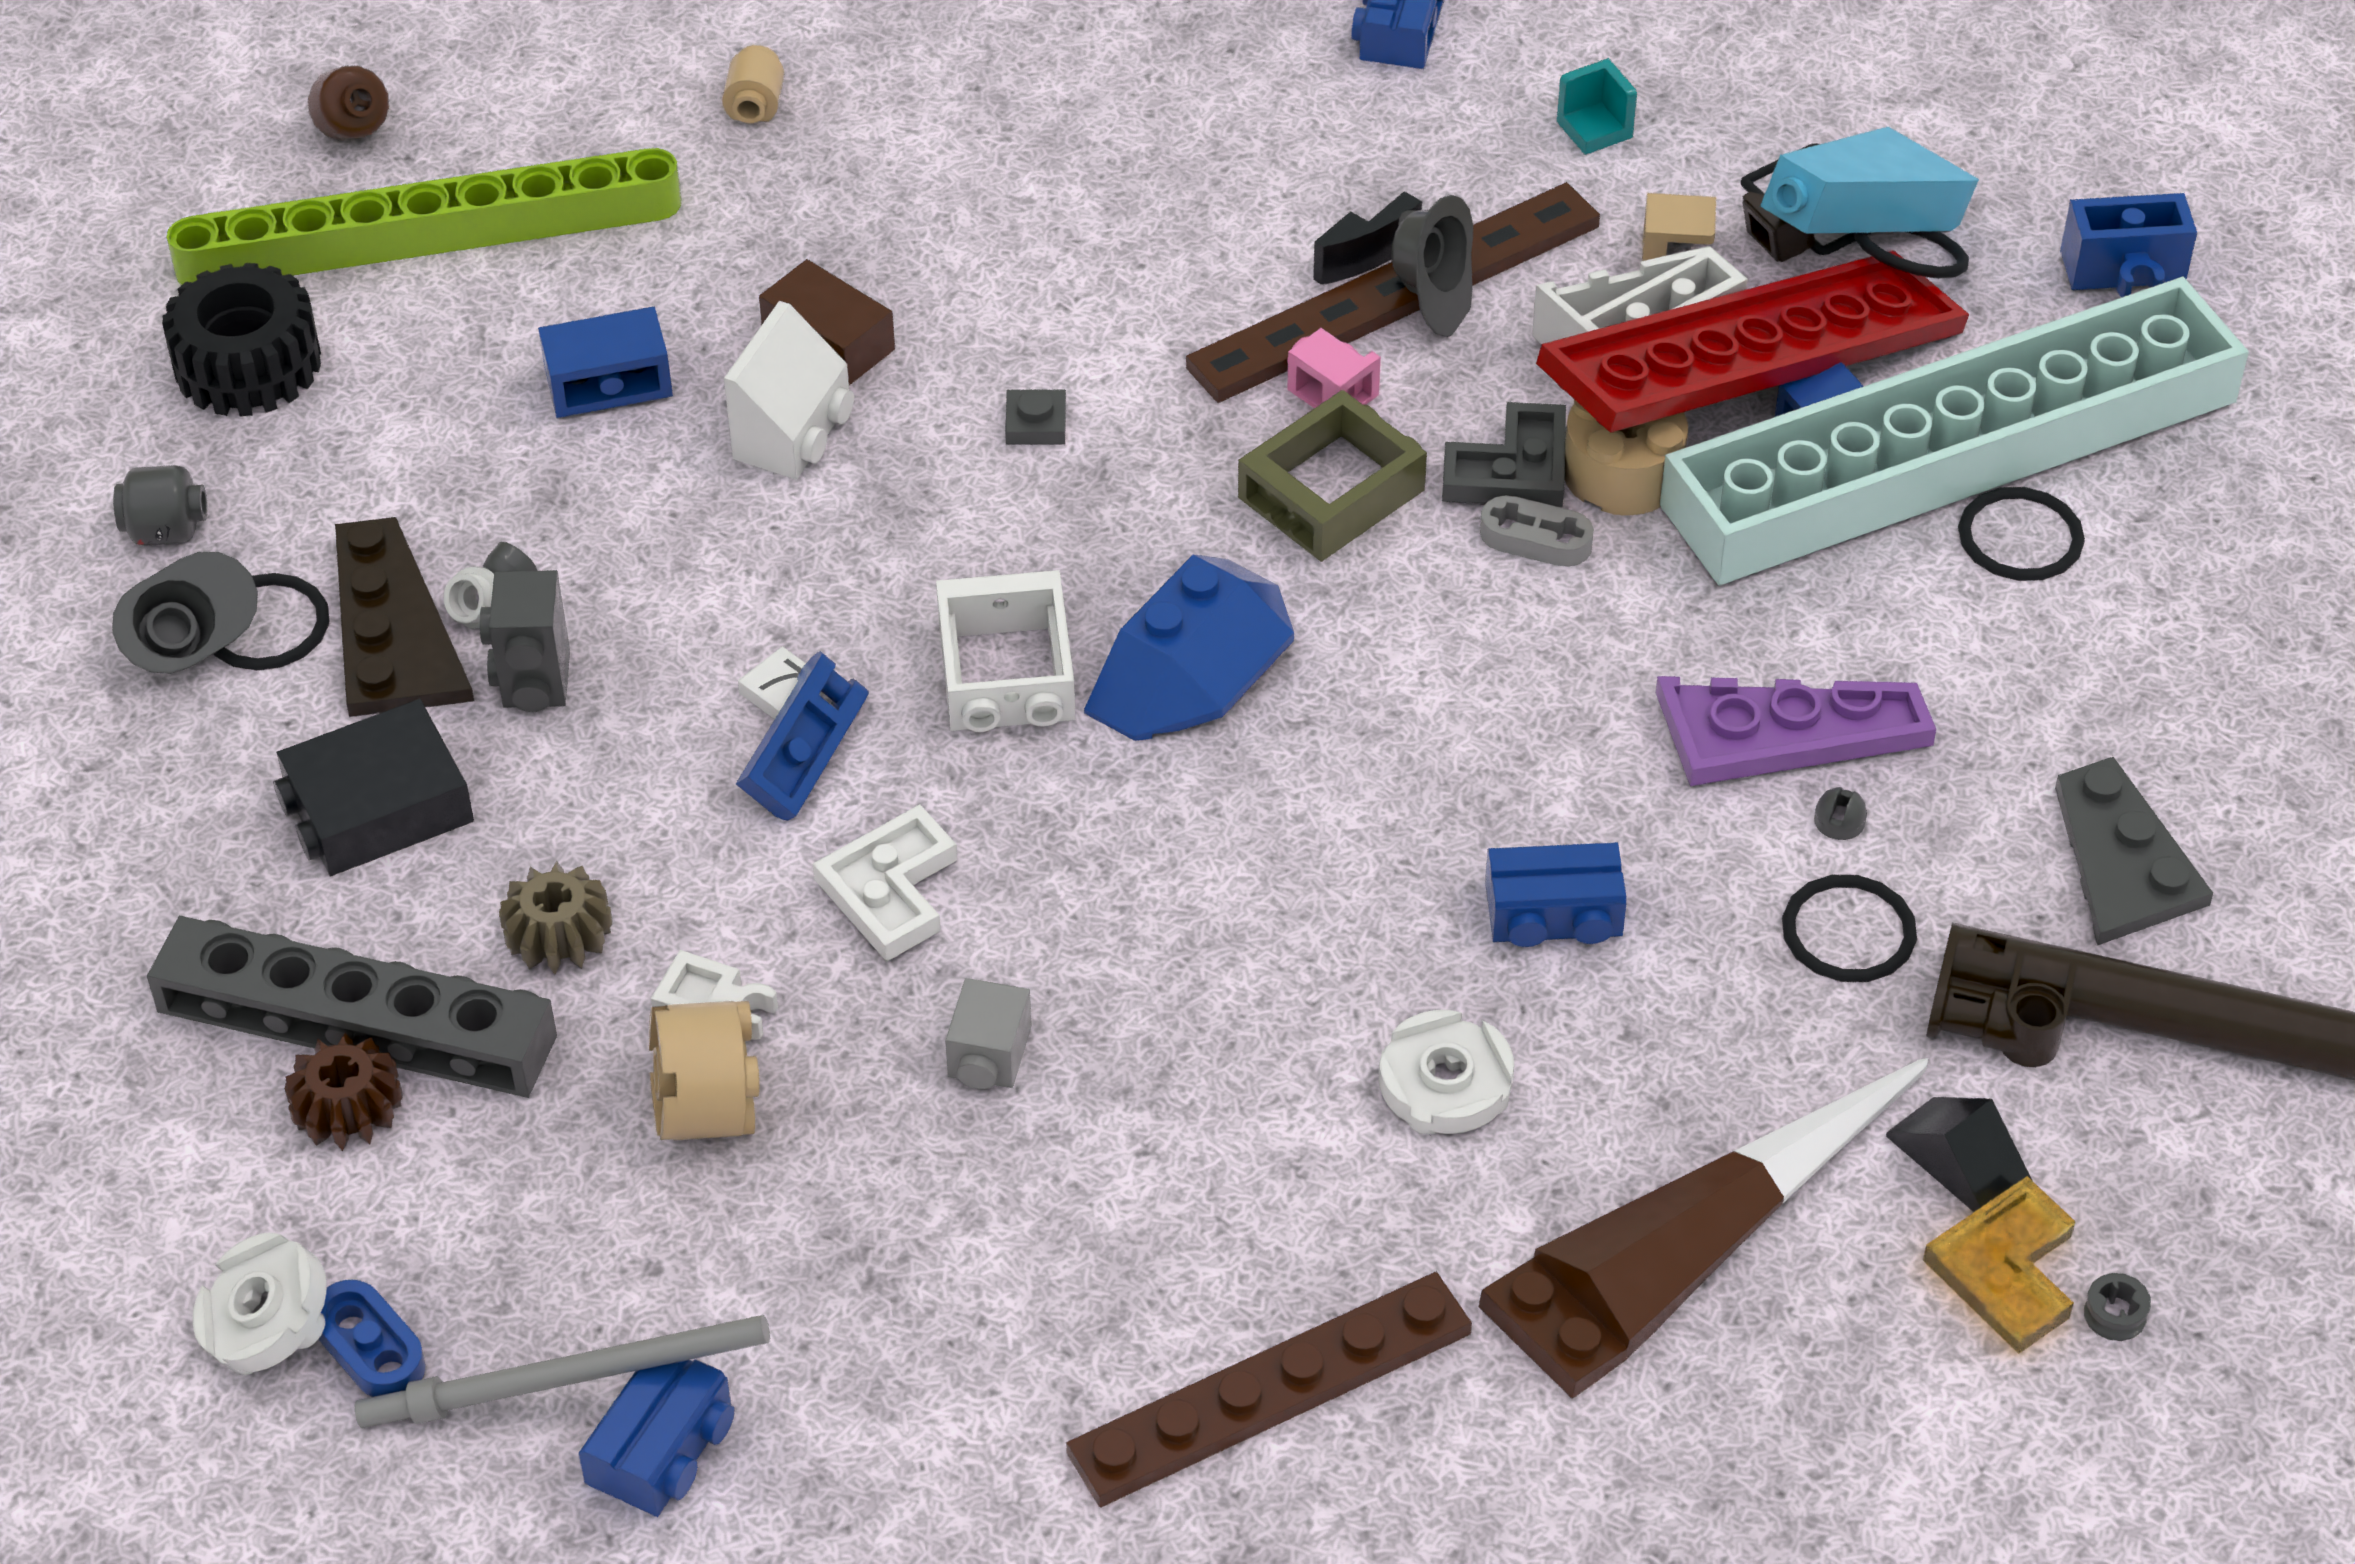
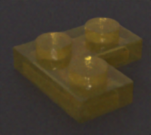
[1923,1176,2076,1354]

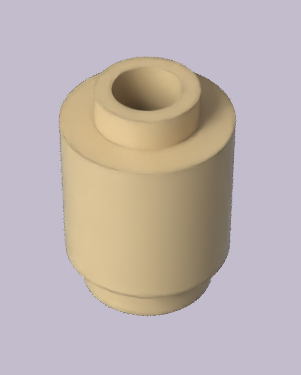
[722,45,784,123]

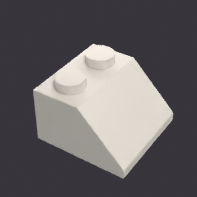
[724,301,854,480]

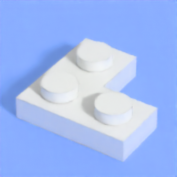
[813,804,957,962]

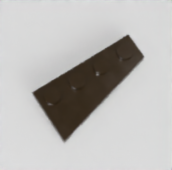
[335,517,474,717]

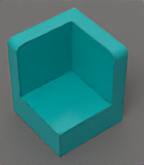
[1557,58,1637,155]

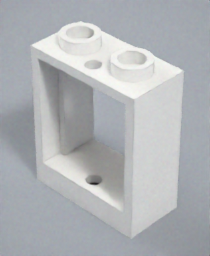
[936,570,1075,732]

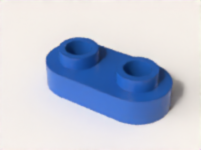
[319,1280,425,1397]

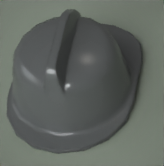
[1391,195,1473,337]
[112,552,258,674]

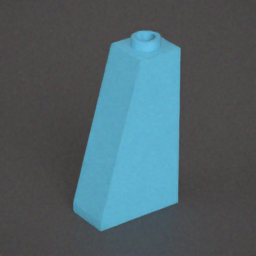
[1760,127,1979,234]

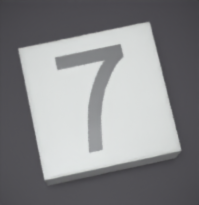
[738,646,823,719]

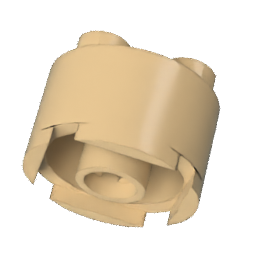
[1564,400,1688,515]
[649,1001,759,1140]

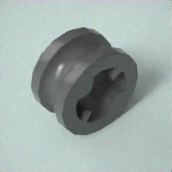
[2084,1273,2151,1341]

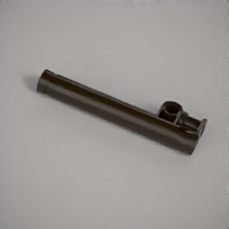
[1926,923,2355,1080]

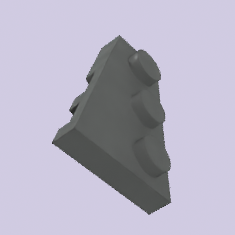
[2055,757,2213,946]

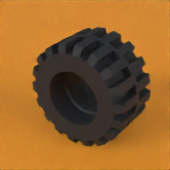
[162,263,321,416]

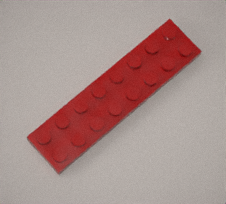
[1536,250,1969,433]

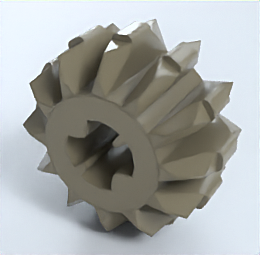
[499,861,613,974]

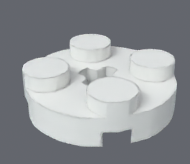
[1379,1010,1514,1135]
[193,1232,327,1375]

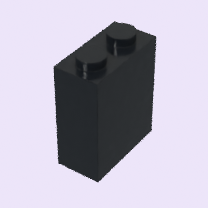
[273,699,474,877]

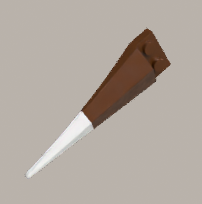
[1478,1058,1928,1398]

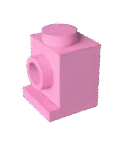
[1287,328,1381,408]

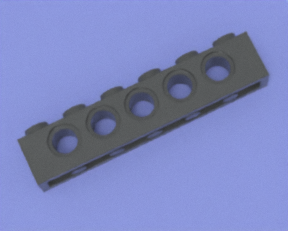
[147,915,557,1098]

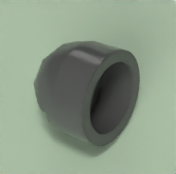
[483,542,537,573]
[1814,787,1867,840]

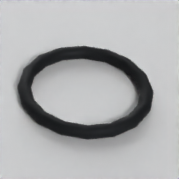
[1854,231,1969,279]
[1958,487,2085,581]
[213,573,330,671]
[1782,875,1917,982]

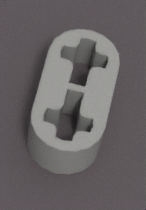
[1480,496,1594,567]

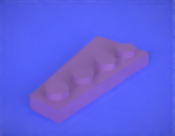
[1655,676,1937,786]

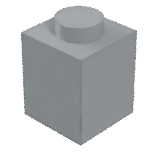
[945,978,1032,1089]

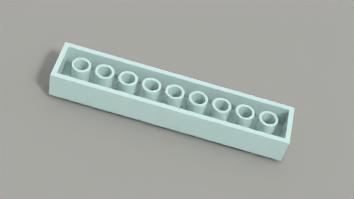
[1660,276,2249,586]

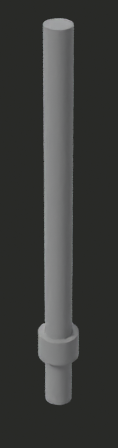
[355,1315,770,1428]

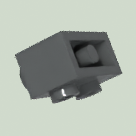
[480,570,570,712]

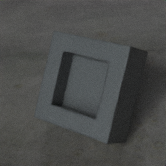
[1005,389,1066,445]

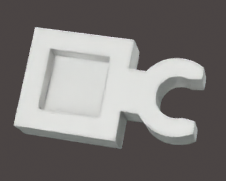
[651,950,778,1039]

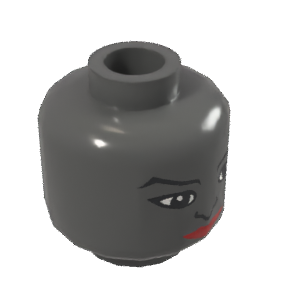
[113,465,208,545]

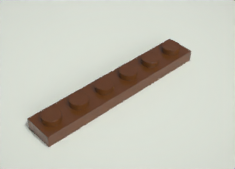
[1066,1271,1472,1508]

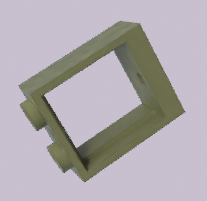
[1238,390,1427,562]

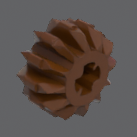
[284,1033,403,1151]

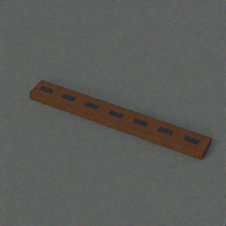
[1186,182,1600,403]

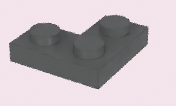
[1442,402,1566,507]

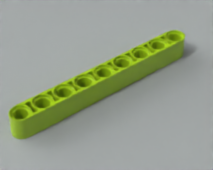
[166,148,681,285]

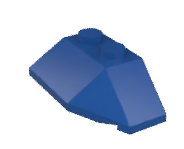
[1084,554,1294,741]

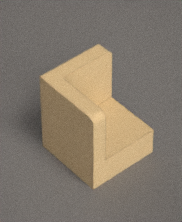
[1642,193,1716,261]

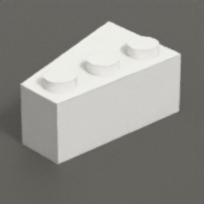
[1532,246,1748,344]

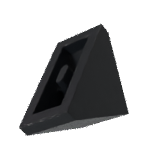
[1886,1097,2033,1222]

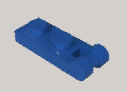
[736,651,869,821]

